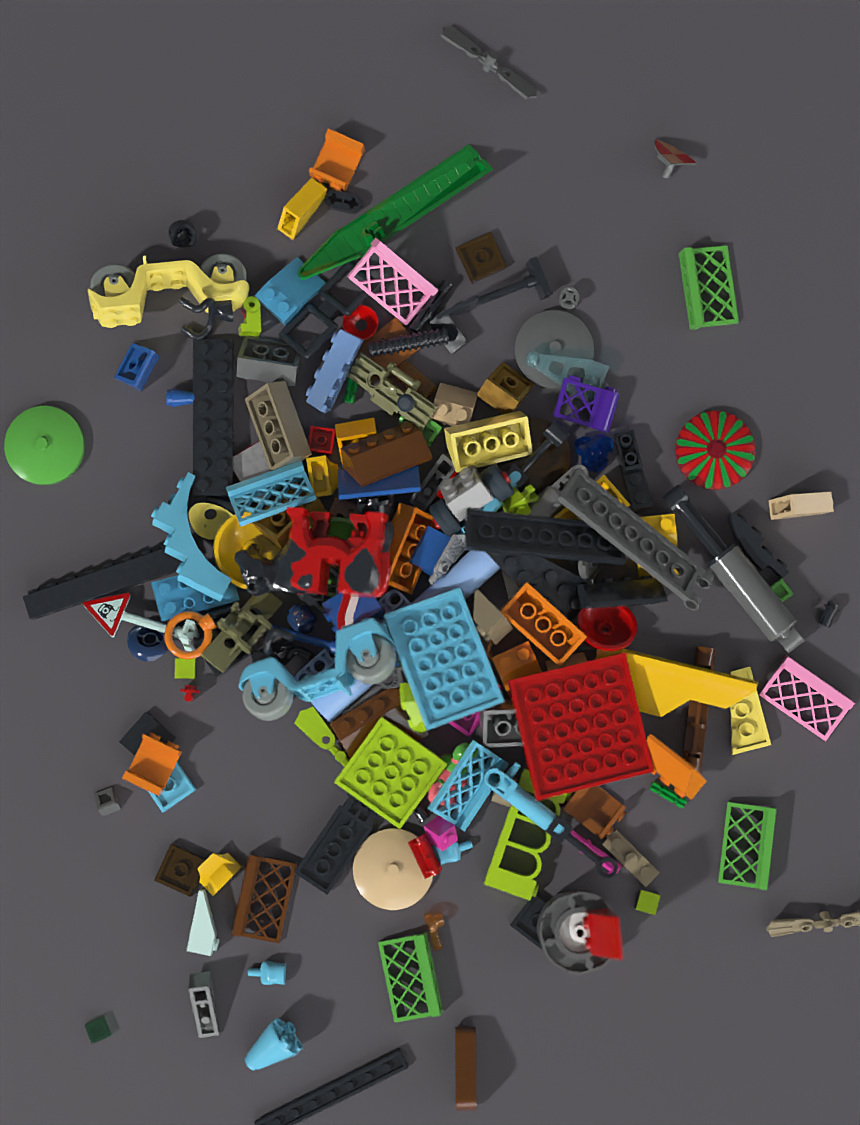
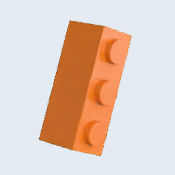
[647,734,707,800]

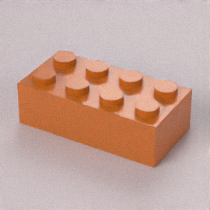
[388,503,438,595]

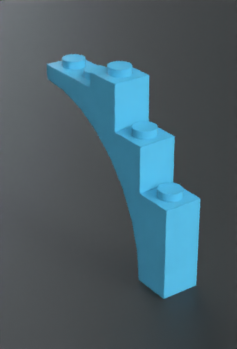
[151,472,231,602]

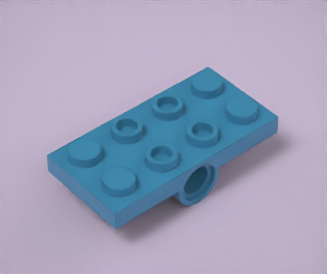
[151,565,239,622]

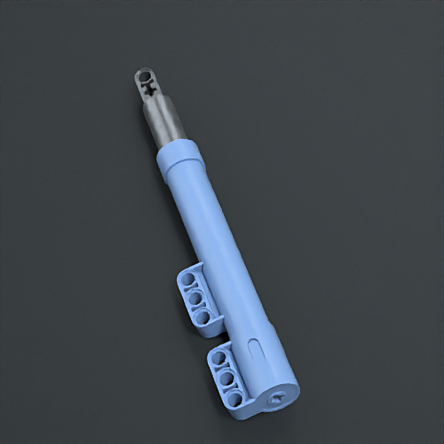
[295,465,589,723]

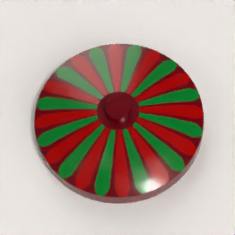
[675,411,755,490]

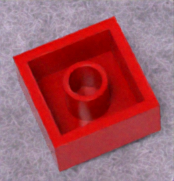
[308,426,336,455]

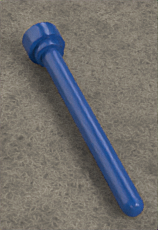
[257,624,336,656]

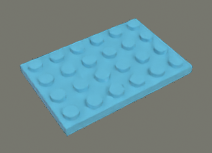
[383,588,504,731]

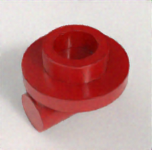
[180,685,200,702]

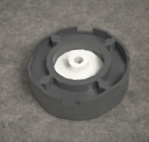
[537,889,621,975]

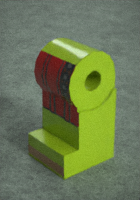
[239,296,261,336]

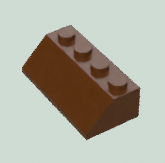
[341,421,432,487]

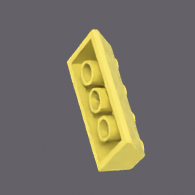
[444,411,533,472]

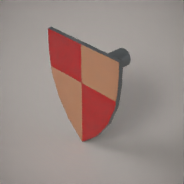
[654,139,697,178]

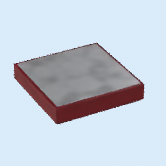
[233,441,270,482]

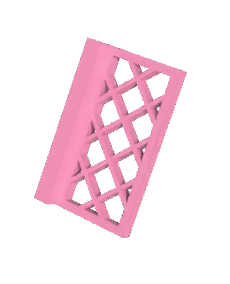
[347,238,438,326]
[759,655,855,741]

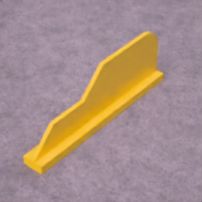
[596,648,758,717]

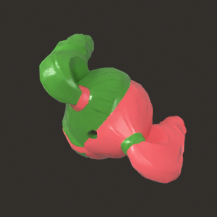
[428,743,486,805]

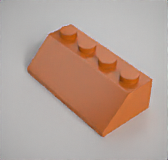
[499,582,587,667]

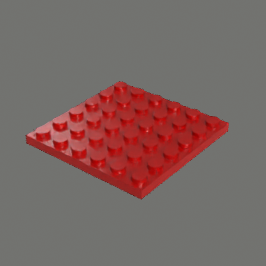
[508,653,654,801]

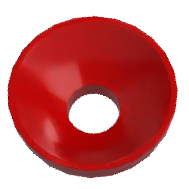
[342,305,379,341]

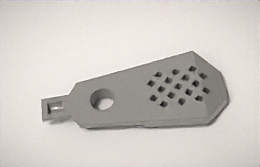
[429,533,465,585]

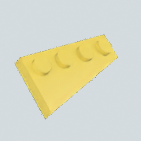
[730,667,771,755]

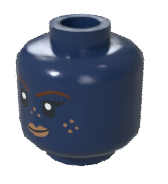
[287,603,317,634]

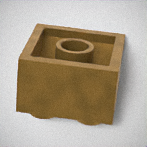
[477,361,534,415]

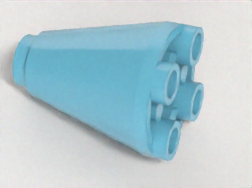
[245,1018,303,1071]

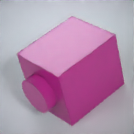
[424,815,458,851]

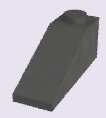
[409,454,455,513]
[188,971,219,1038]

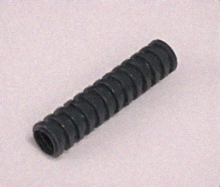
[368,327,449,358]

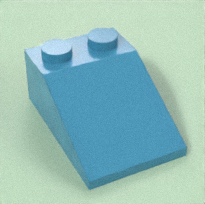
[255,257,326,326]

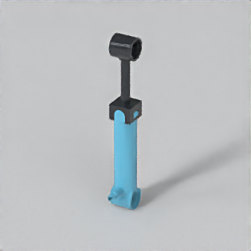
[450,419,571,537]

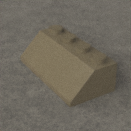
[245,381,312,471]

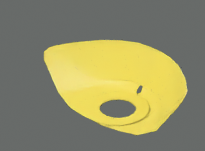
[189,503,233,540]

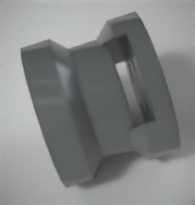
[559,287,579,310]

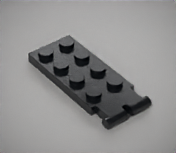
[294,793,381,895]

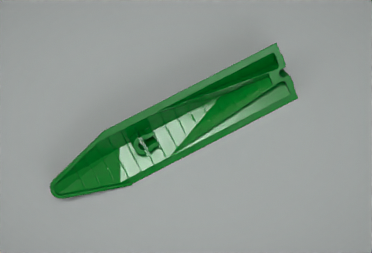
[297,144,493,280]

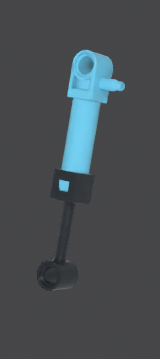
[484,762,618,878]

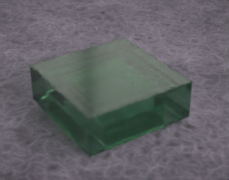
[84,1016,112,1044]

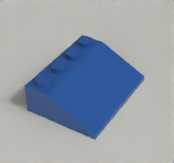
[338,464,420,499]

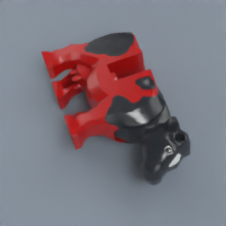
[234,507,394,598]

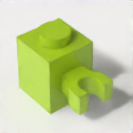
[500,484,539,515]

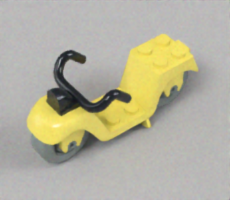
[88,253,249,340]

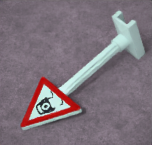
[83,593,200,651]

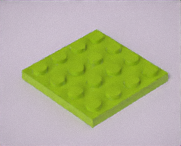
[334,716,447,829]

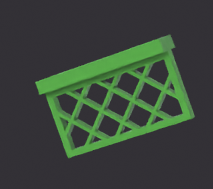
[679,246,739,330]
[718,802,776,890]
[378,932,443,1023]

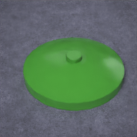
[4,406,85,485]

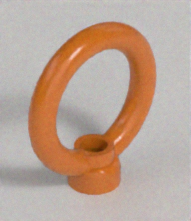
[164,611,217,659]

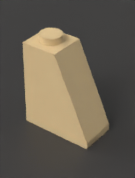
[768,492,834,520]

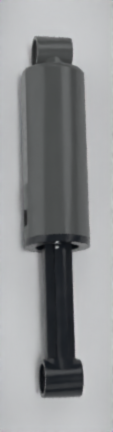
[663,485,805,653]

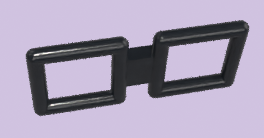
[279,261,379,360]

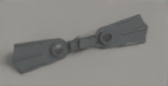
[441,26,538,100]

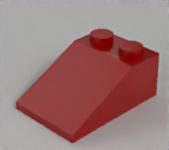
[582,908,623,960]

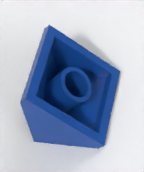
[114,343,159,391]
[409,526,451,576]

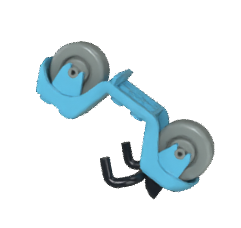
[239,618,396,721]

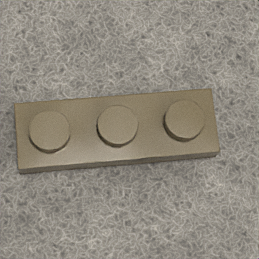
[602,830,660,887]

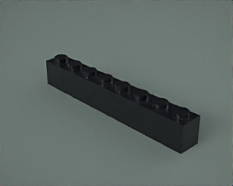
[23,545,182,620]

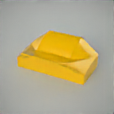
[306,455,338,497]
[198,852,242,896]

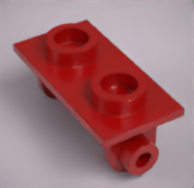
[408,833,442,879]

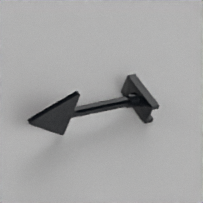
[436,257,552,319]

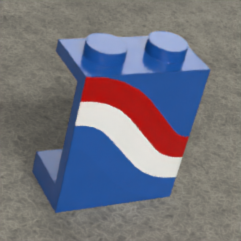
[322,593,385,635]

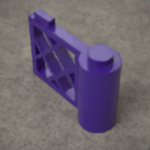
[553,375,620,433]

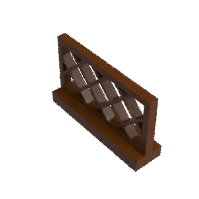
[231,853,297,943]

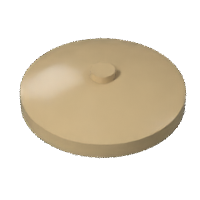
[353,828,433,910]

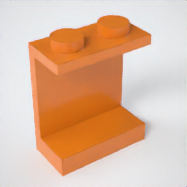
[309,129,365,192]
[122,732,182,796]

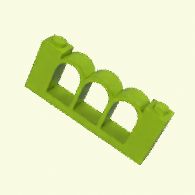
[484,768,571,901]

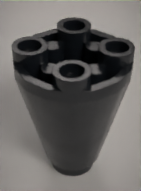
[356,494,396,523]

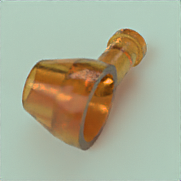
[424,912,444,951]

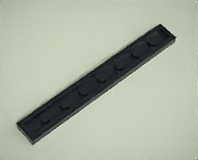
[254,1048,409,1125]

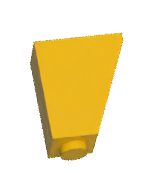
[277,178,327,240]

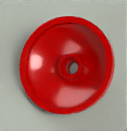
[577,606,637,651]

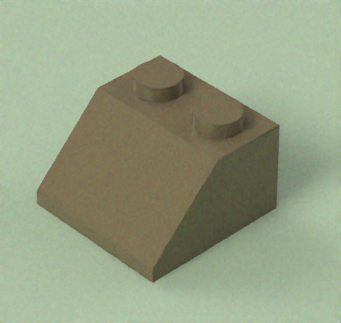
[473,590,513,645]

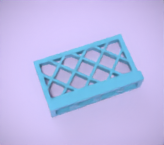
[226,461,317,527]
[428,740,509,831]

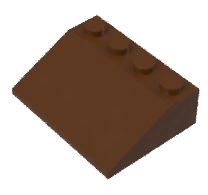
[329,687,429,759]

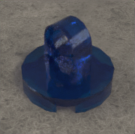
[575,434,613,473]

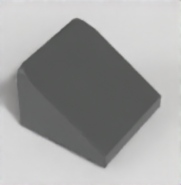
[94,786,121,816]

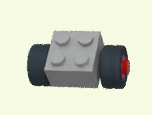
[429,464,514,537]

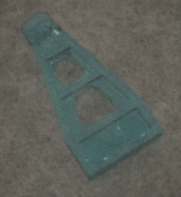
[525,350,609,402]

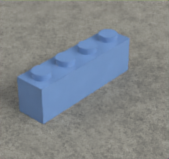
[305,329,364,413]

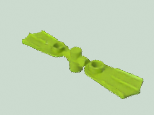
[294,706,350,767]

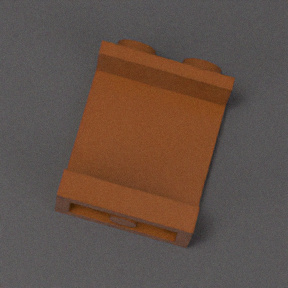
[562,786,626,839]

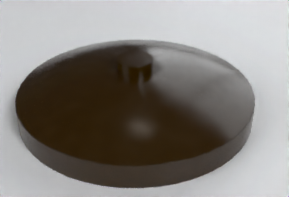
[495,417,571,495]

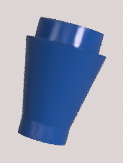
[166,388,194,408]

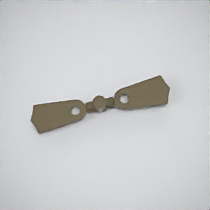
[766,911,860,937]

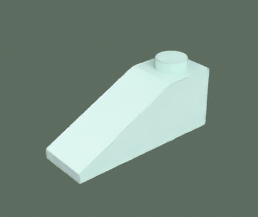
[187,889,219,956]

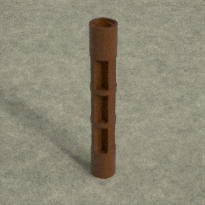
[682,646,716,775]

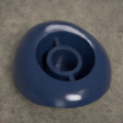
[127,625,174,662]

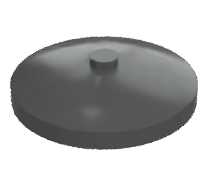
[515,310,594,390]

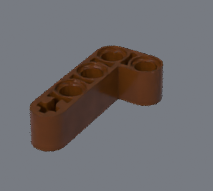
[455,1027,477,1111]

